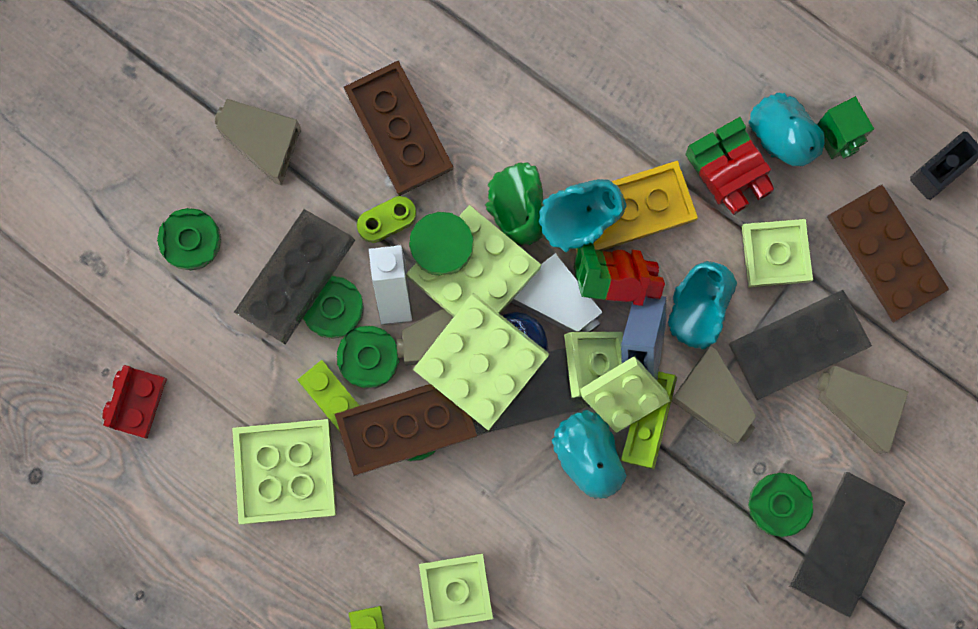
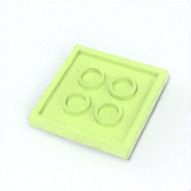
[406,205,541,317]
[413,293,550,430]
[232,419,337,525]

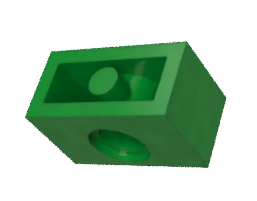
[817,96,874,160]

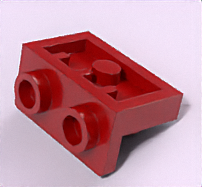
[102,365,167,439]

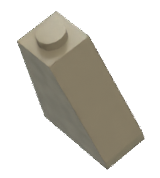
[215,99,301,185]
[397,308,453,366]
[672,346,756,445]
[817,366,908,454]

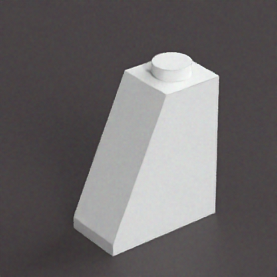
[369,245,412,325]
[510,253,603,333]

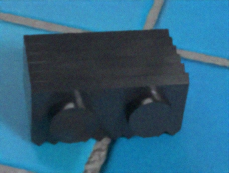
[910,131,978,200]

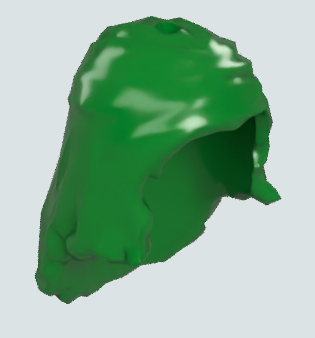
[485,162,544,246]

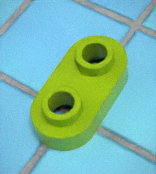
[357,196,416,243]

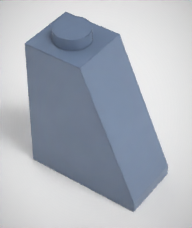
[621,296,666,380]

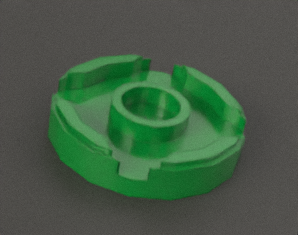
[157,208,221,271]
[409,212,474,276]
[300,276,364,339]
[337,326,400,389]
[748,473,814,537]

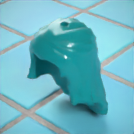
[748,93,825,167]
[539,179,627,252]
[668,261,737,350]
[552,410,627,499]

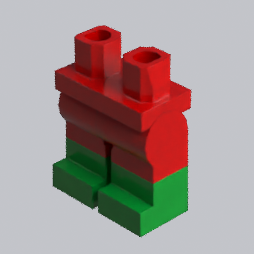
[685,117,774,215]
[573,242,665,306]

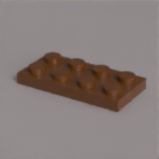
[344,60,454,196]
[827,184,949,322]
[335,384,477,477]

